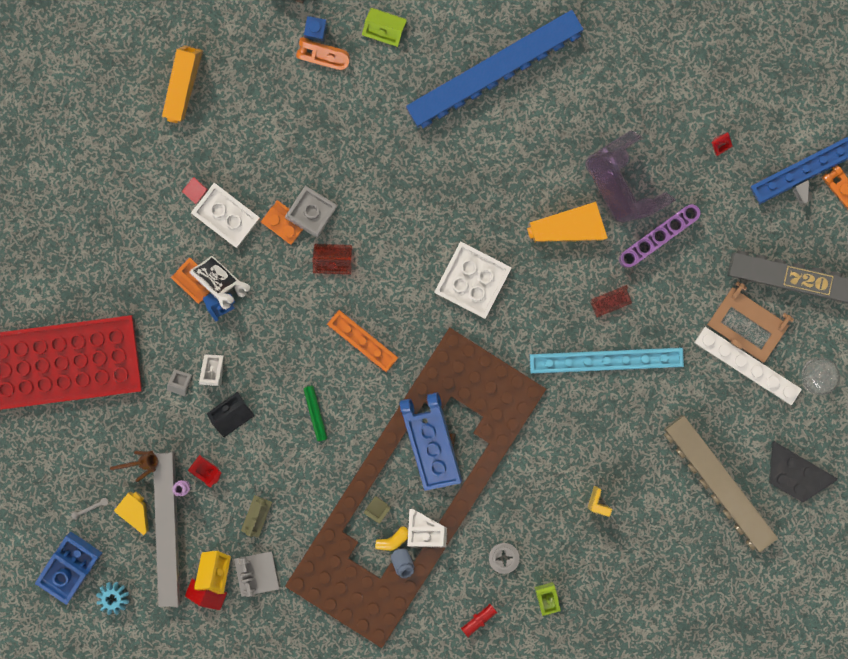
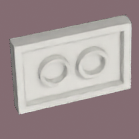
[191,183,260,248]

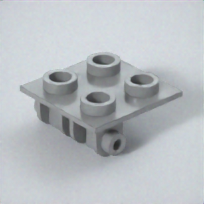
[234,551,279,597]

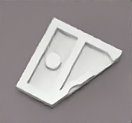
[407,509,447,547]

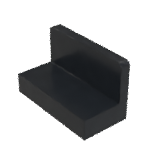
[207,392,254,437]

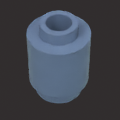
[390,549,414,578]

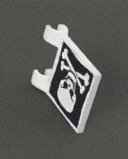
[189,256,250,309]

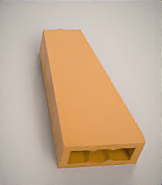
[162,46,203,123]
[527,202,607,242]

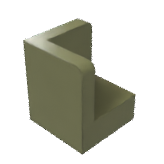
[364,495,391,524]

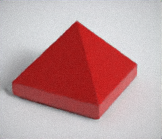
[711,132,733,156]

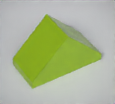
[534,582,561,616]

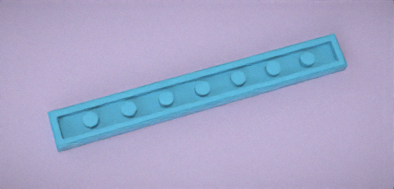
[530,348,684,374]

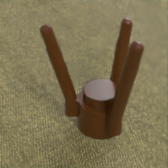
[110,450,158,482]

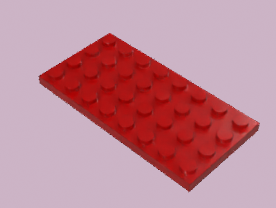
[0,315,142,410]

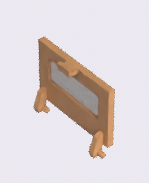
[707,281,794,363]

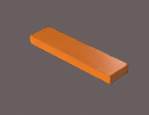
[327,310,398,373]

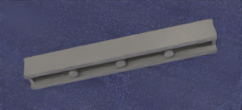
[154,451,180,607]

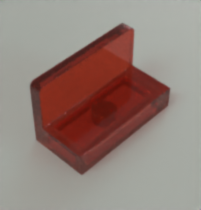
[313,244,352,275]
[589,285,632,318]

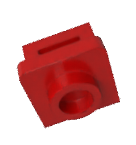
[188,455,222,488]

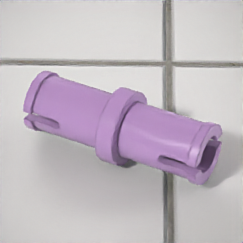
[173,480,190,496]

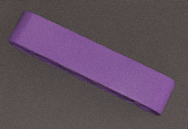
[619,204,700,268]

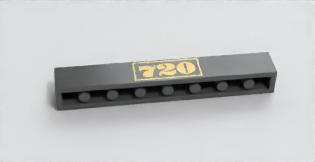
[727,250,848,303]

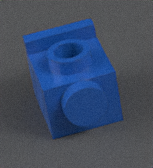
[203,292,235,322]

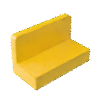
[588,486,612,517]
[194,551,231,594]

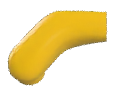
[375,527,408,551]

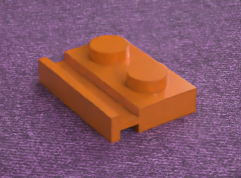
[261,200,303,245]
[171,257,210,304]

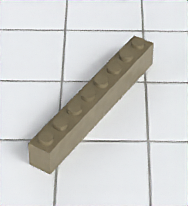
[664,415,778,552]

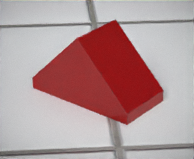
[185,578,227,610]

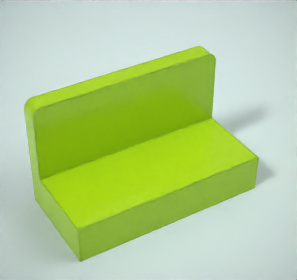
[362,8,407,47]

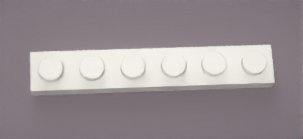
[694,327,802,405]

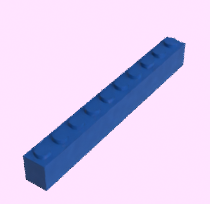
[406,10,584,129]

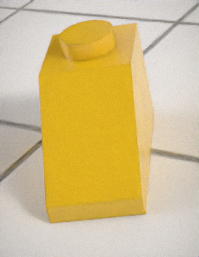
[114,492,149,535]

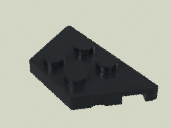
[769,441,838,502]

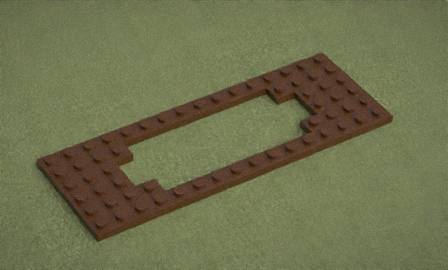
[285,327,546,648]

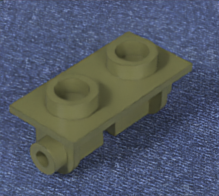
[241,495,272,538]

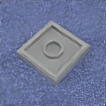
[285,185,338,238]

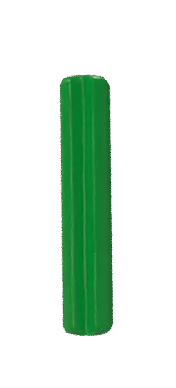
[303,385,327,442]

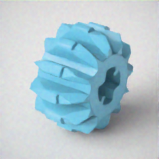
[96,582,129,615]

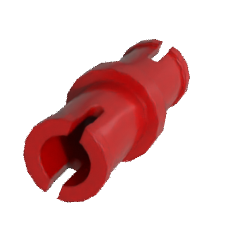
[461,603,497,638]

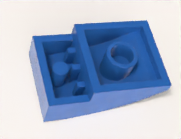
[35,532,102,605]

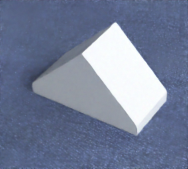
[199,354,224,386]

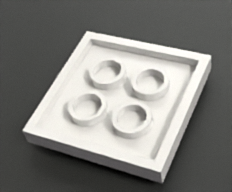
[434,241,511,319]

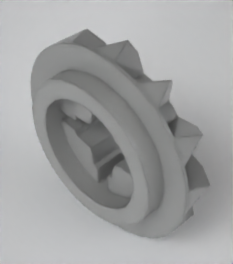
[489,543,520,574]

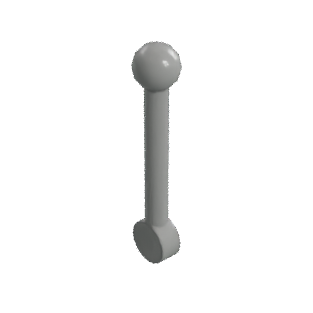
[71,498,109,519]

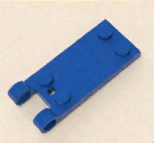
[400,392,462,491]

